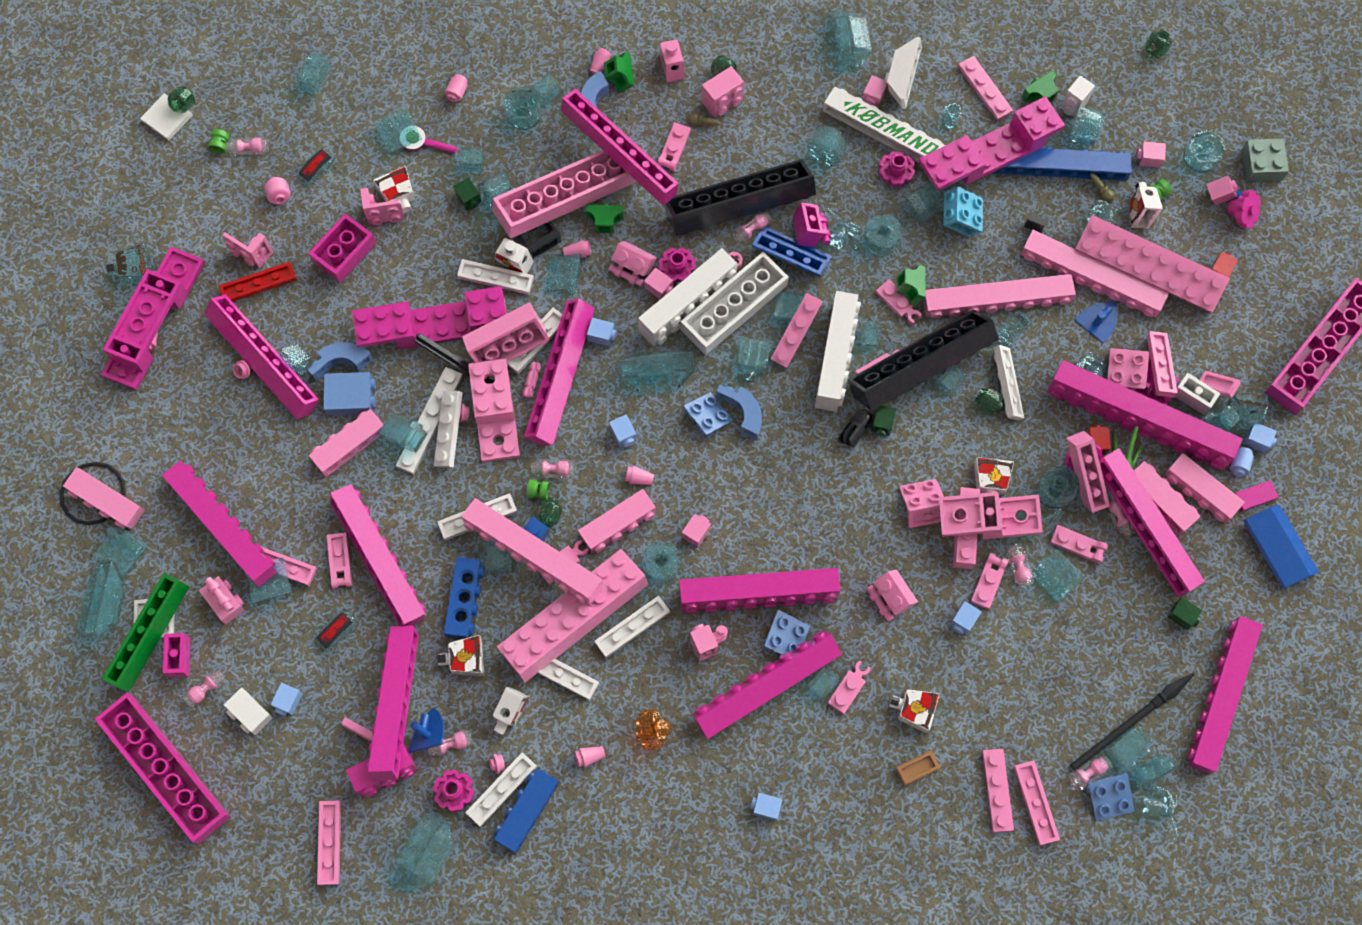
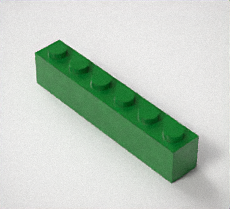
[102,573,190,692]

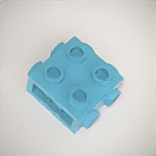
[943,187,983,237]

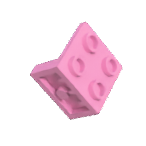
[360,188,405,225]
[222,232,273,269]
[1107,348,1149,389]
[900,479,944,528]

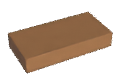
[895,750,941,786]

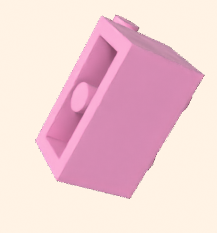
[609,241,657,287]
[866,570,918,622]
[199,576,245,625]
[690,624,728,662]

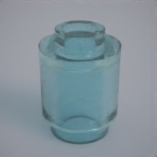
[941,103,962,128]

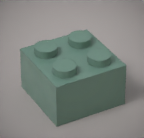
[1241,139,1289,182]

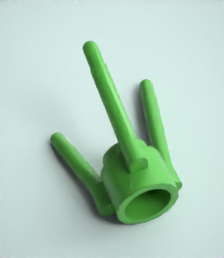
[1113,426,1143,470]

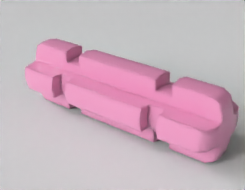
[522,362,541,398]

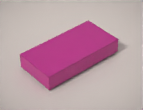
[1235,480,1279,511]

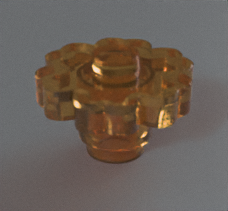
[635,709,672,751]

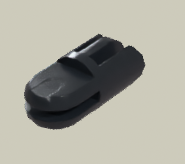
[838,409,873,447]

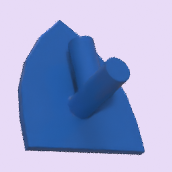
[1075,302,1118,344]
[409,707,445,753]

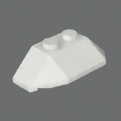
[885,37,922,109]

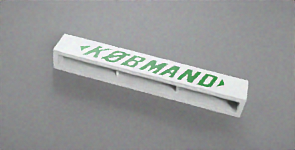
[823,87,946,162]

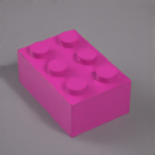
[308,214,377,283]
[346,744,418,798]

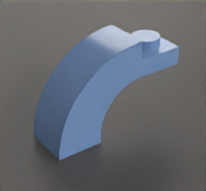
[581,71,609,108]
[308,342,373,381]
[716,385,762,440]

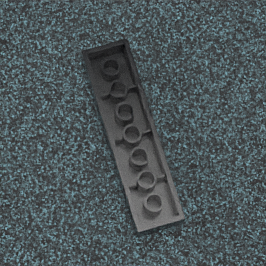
[665,159,816,236]
[847,309,999,411]

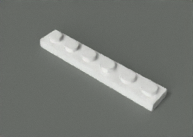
[396,367,463,475]

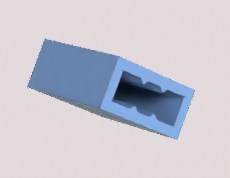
[324,372,376,416]

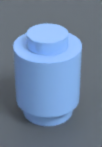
[1230,447,1254,477]

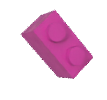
[163,633,191,678]

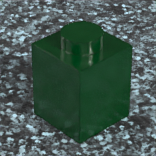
[453,177,482,210]
[871,406,896,436]
[1167,597,1202,630]

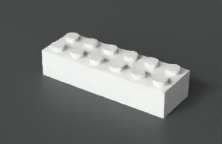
[638,248,737,347]
[681,252,789,355]
[815,291,861,412]

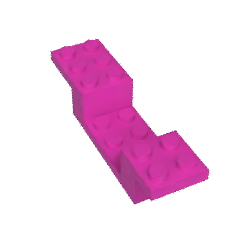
[919,96,1065,191]
[101,246,205,391]
[352,286,506,350]

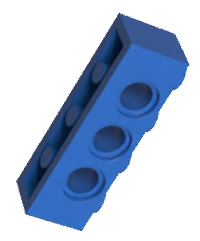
[444,557,484,639]

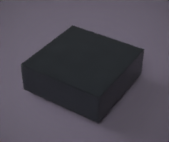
[1024,214,1046,233]

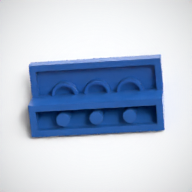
[752,226,832,277]
[1243,504,1319,589]

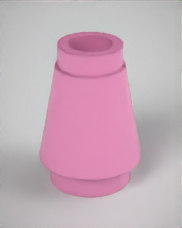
[590,48,611,74]
[563,240,591,258]
[625,466,654,485]
[574,746,605,768]

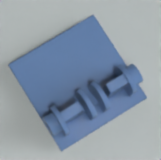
[683,392,734,439]
[764,610,810,655]
[1086,773,1135,821]

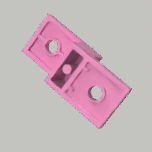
[468,359,520,463]
[939,492,1043,539]

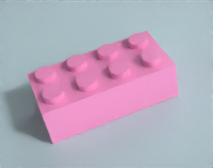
[462,302,550,363]

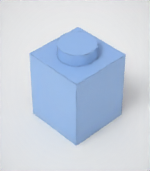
[587,318,617,346]
[609,415,637,447]
[1243,422,1277,453]
[950,601,982,635]
[271,683,303,716]
[750,793,782,821]

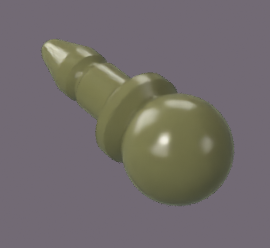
[688,112,720,127]
[1090,173,1115,203]

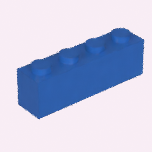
[493,768,559,854]

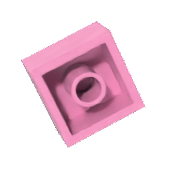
[701,66,744,118]

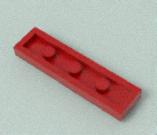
[219,262,297,302]

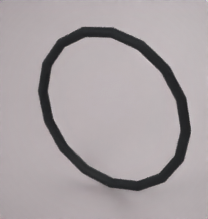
[59,462,126,525]

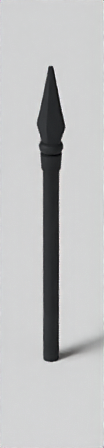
[1070,673,1194,771]

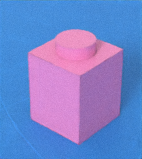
[862,75,888,107]
[1136,141,1166,168]
[1206,176,1238,205]
[644,268,674,299]
[682,514,711,547]

